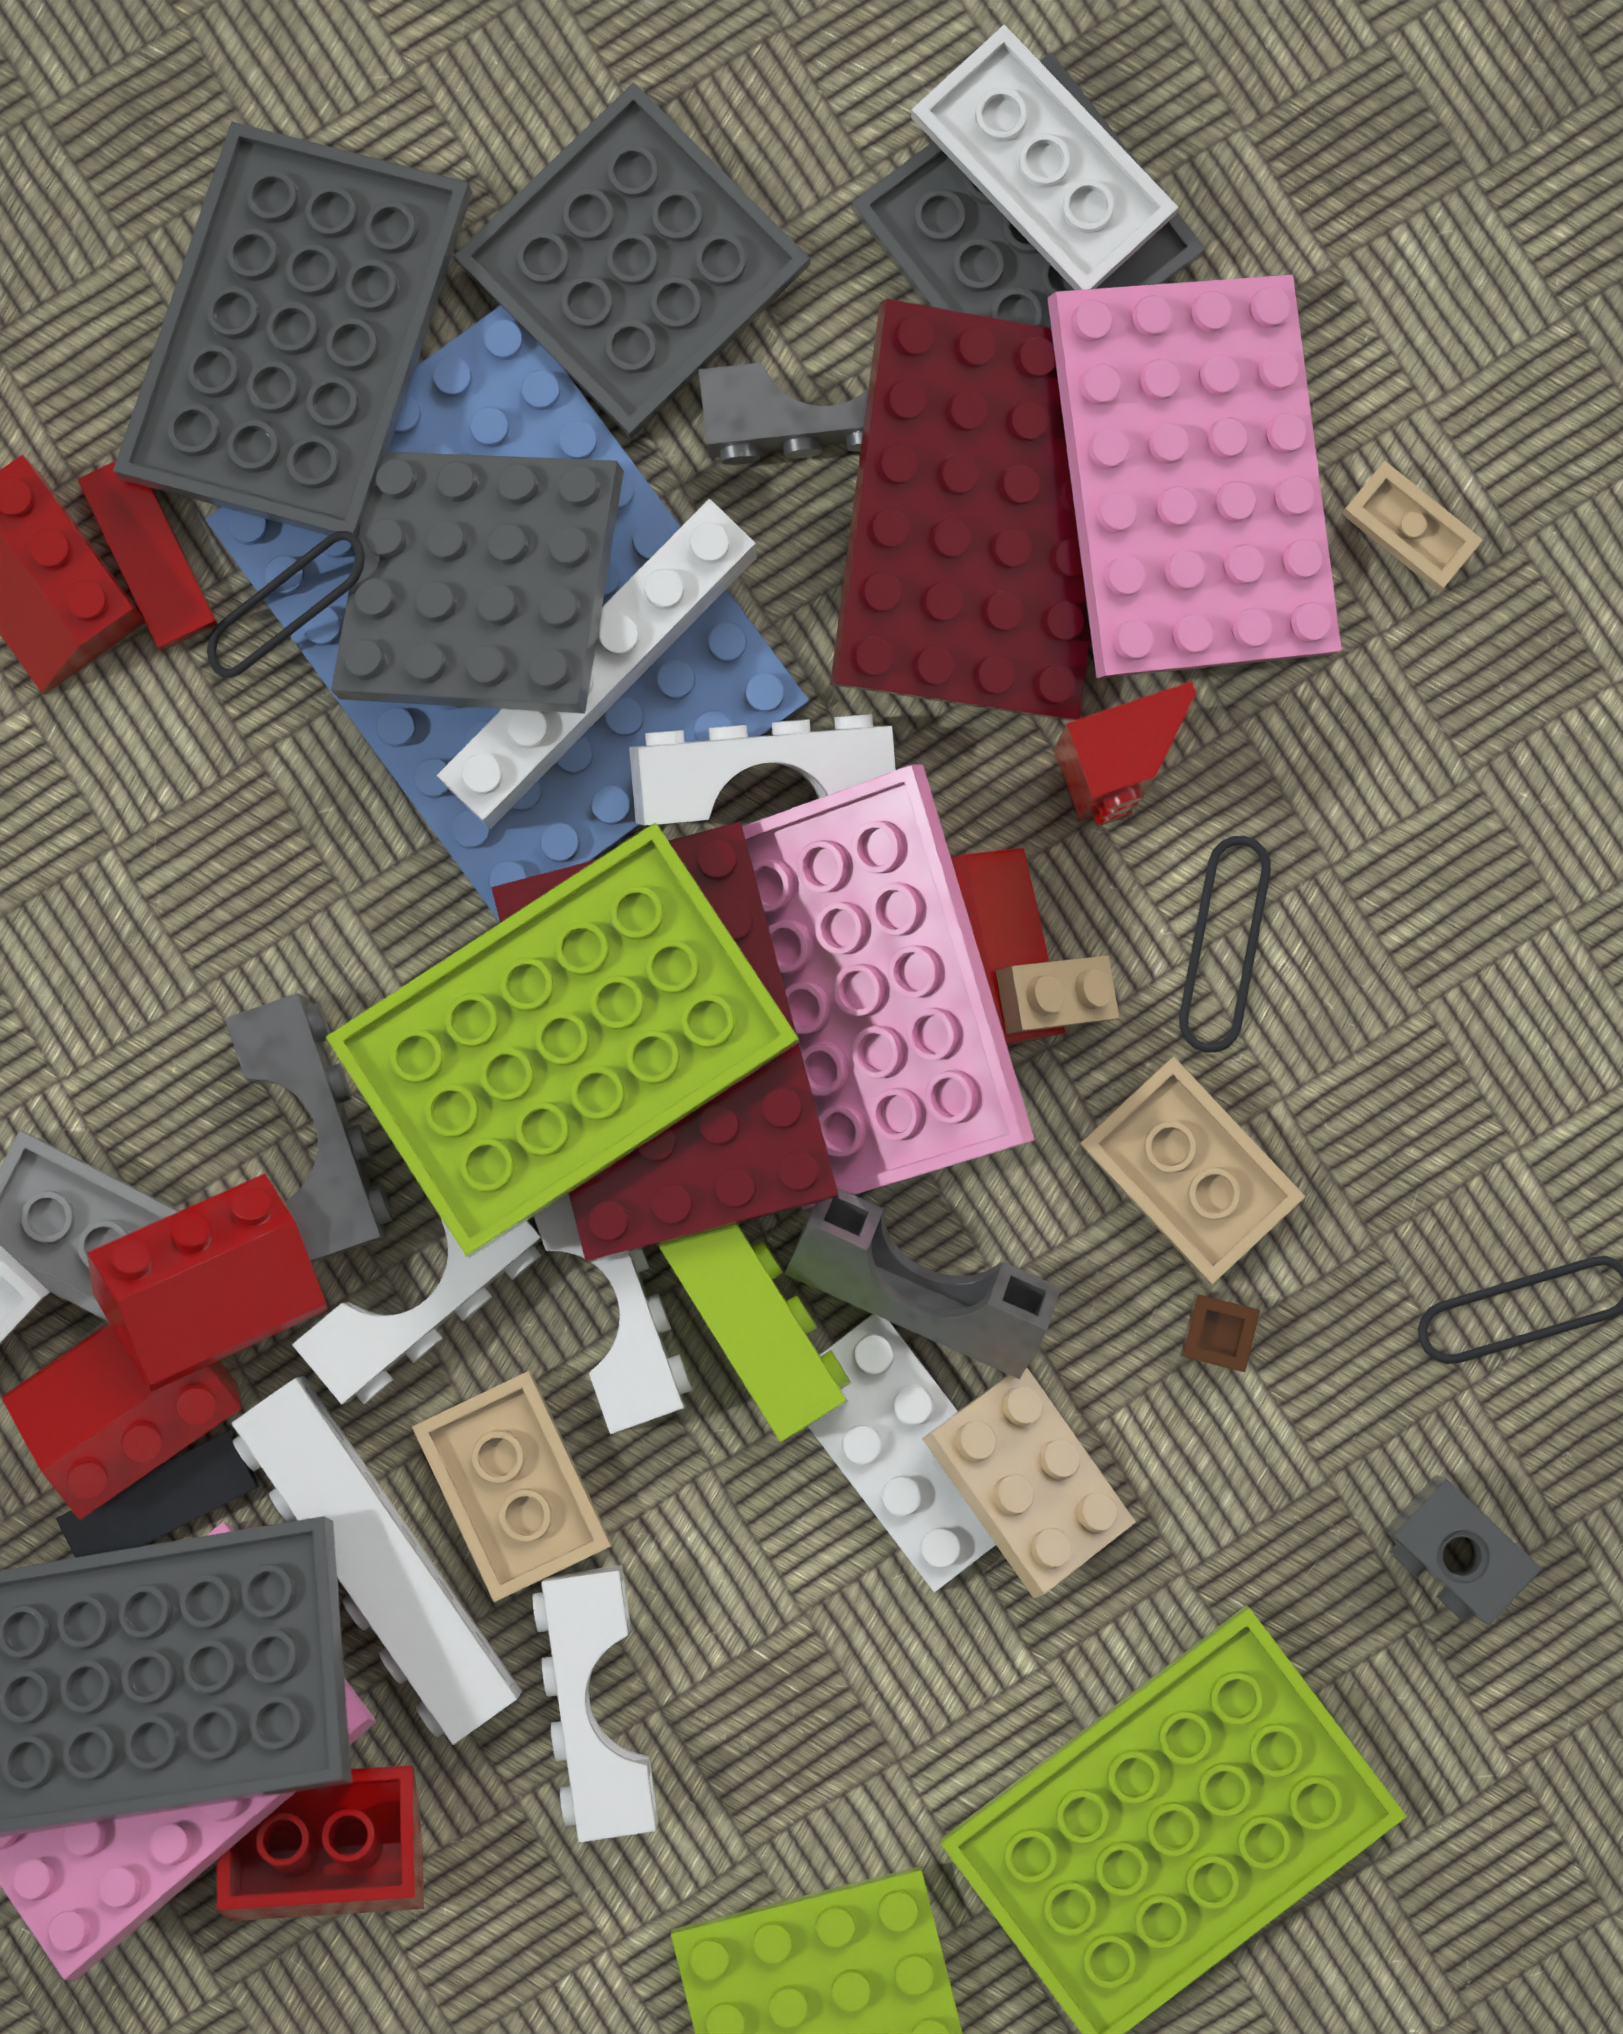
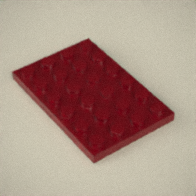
[830,299,1091,721]
[491,821,839,1263]

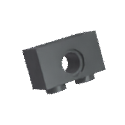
[1384,1475,1542,1625]

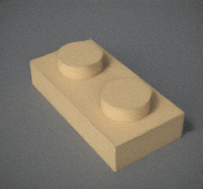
[1341,460,1483,593]
[996,955,1119,1034]

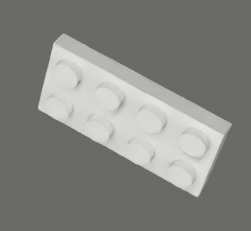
[911,25,1179,290]
[808,1314,996,1593]

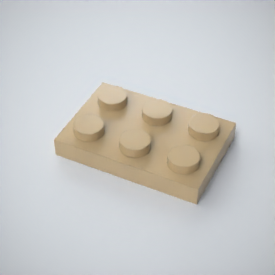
[1079,1056,1306,1284]
[922,1368,1136,1599]
[412,1370,612,1602]

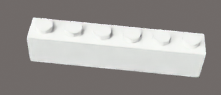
[437,499,757,829]
[231,1376,522,1745]

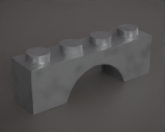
[698,363,869,465]
[225,993,393,1262]
[785,1188,1061,1379]

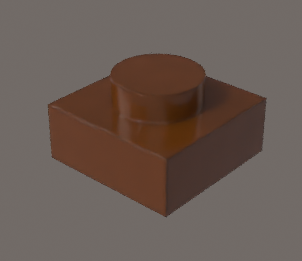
[1180,1294,1260,1372]

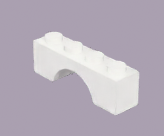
[629,714,896,826]
[534,1194,693,1434]
[292,1219,542,1405]
[533,1565,659,1843]

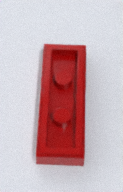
[77,461,218,651]

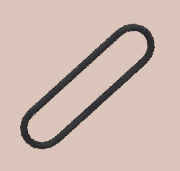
[207,531,365,678]
[1179,836,1271,1053]
[1418,1256,1623,1364]

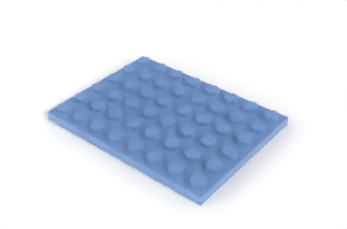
[205,305,809,922]

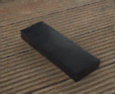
[56,1429,260,1558]

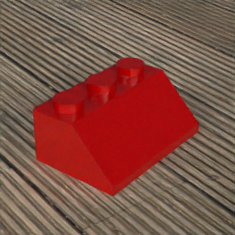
[0,454,146,694]
[1054,681,1196,826]
[951,848,1065,1046]
[87,1173,327,1392]
[2,1323,241,1520]
[217,1765,424,1921]

